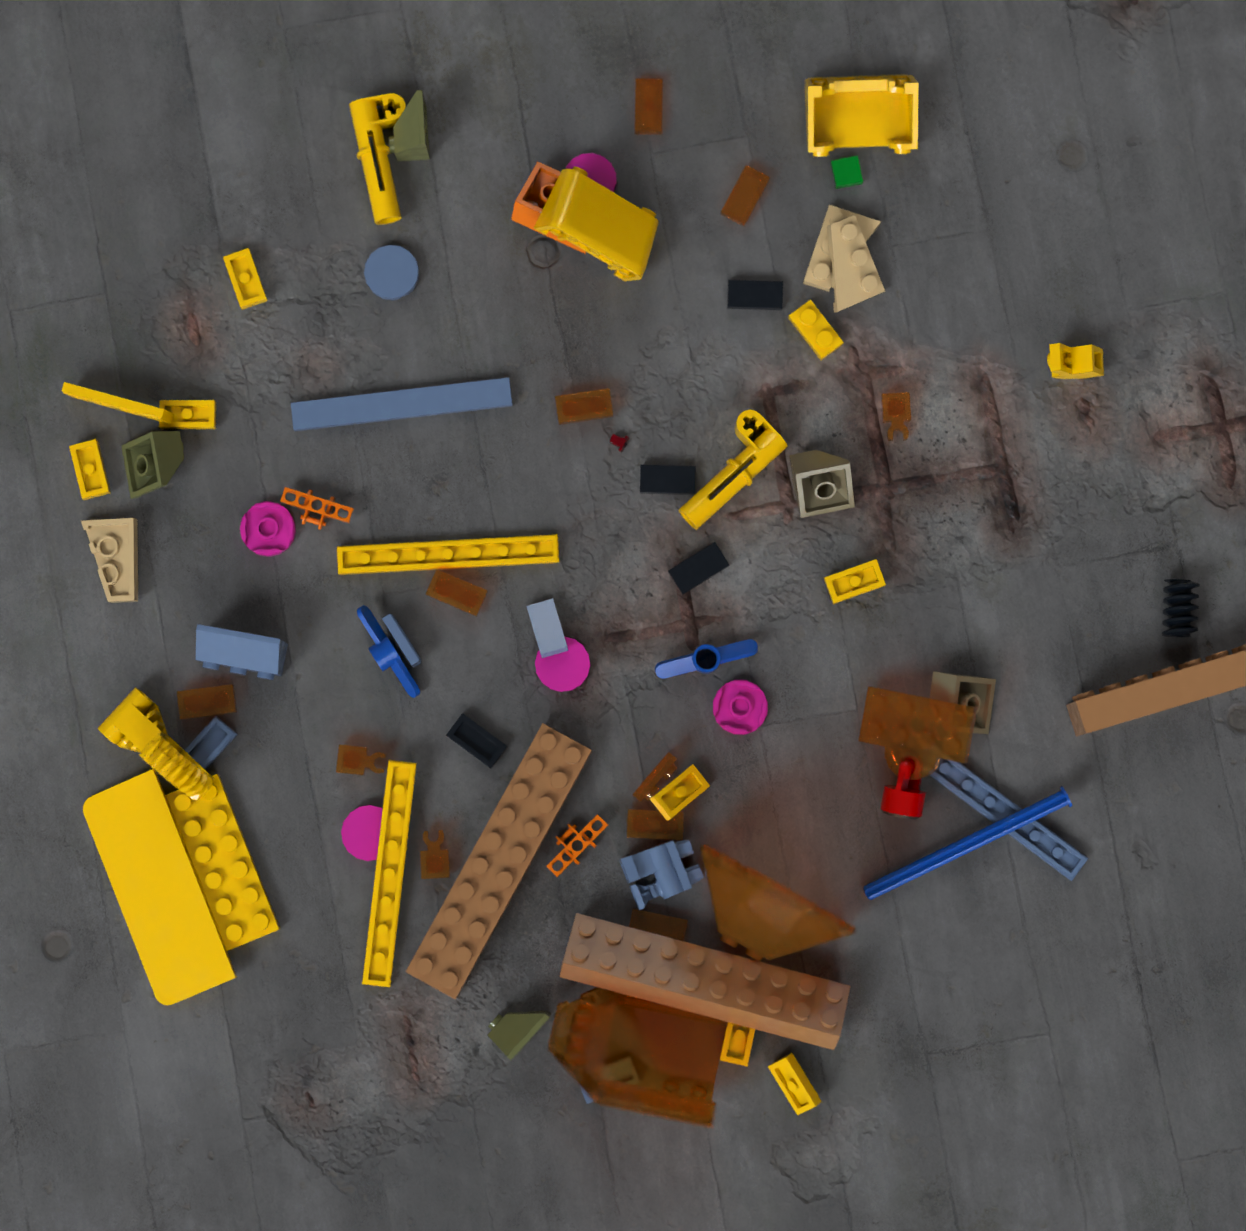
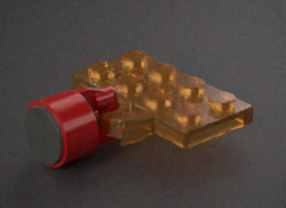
[859,686,977,819]

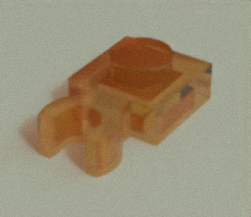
[881,392,911,441]
[336,744,387,776]
[420,830,450,879]

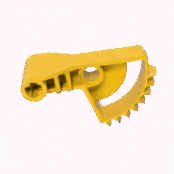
[97,687,215,800]

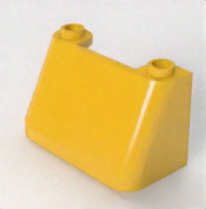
[805,75,919,157]
[534,166,659,281]

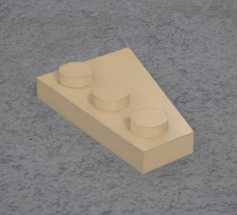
[803,205,881,292]
[827,215,885,313]
[81,518,138,603]

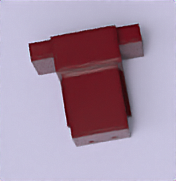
[609,434,629,453]

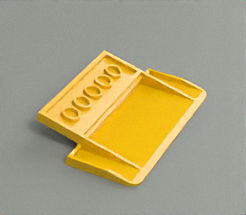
[83,769,280,1005]

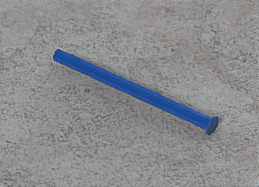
[863,786,1072,900]

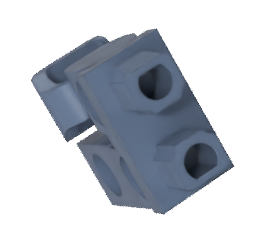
[619,840,704,910]

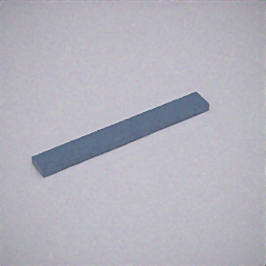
[291,378,513,431]
[890,724,1088,881]

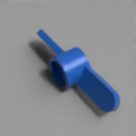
[357,605,420,698]
[655,639,758,679]

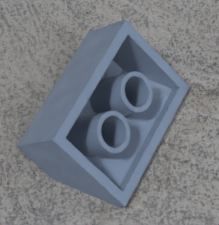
[196,624,288,680]

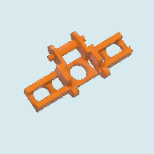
[280,487,354,530]
[546,814,608,877]

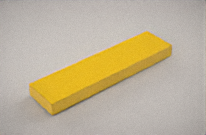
[61,382,174,424]

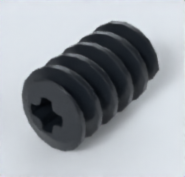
[1162,579,1200,638]

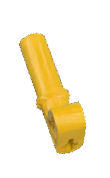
[349,93,406,225]
[678,410,788,530]

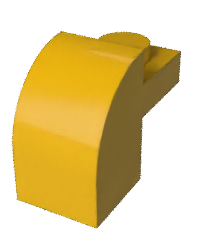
[1047,343,1104,379]

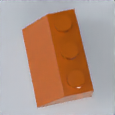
[511,162,586,254]

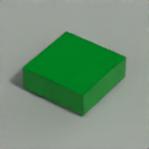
[830,156,863,189]

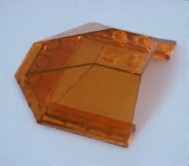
[698,844,856,962]
[548,987,728,1128]

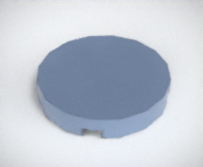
[364,245,419,300]

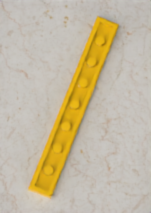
[337,534,559,575]
[362,760,417,987]

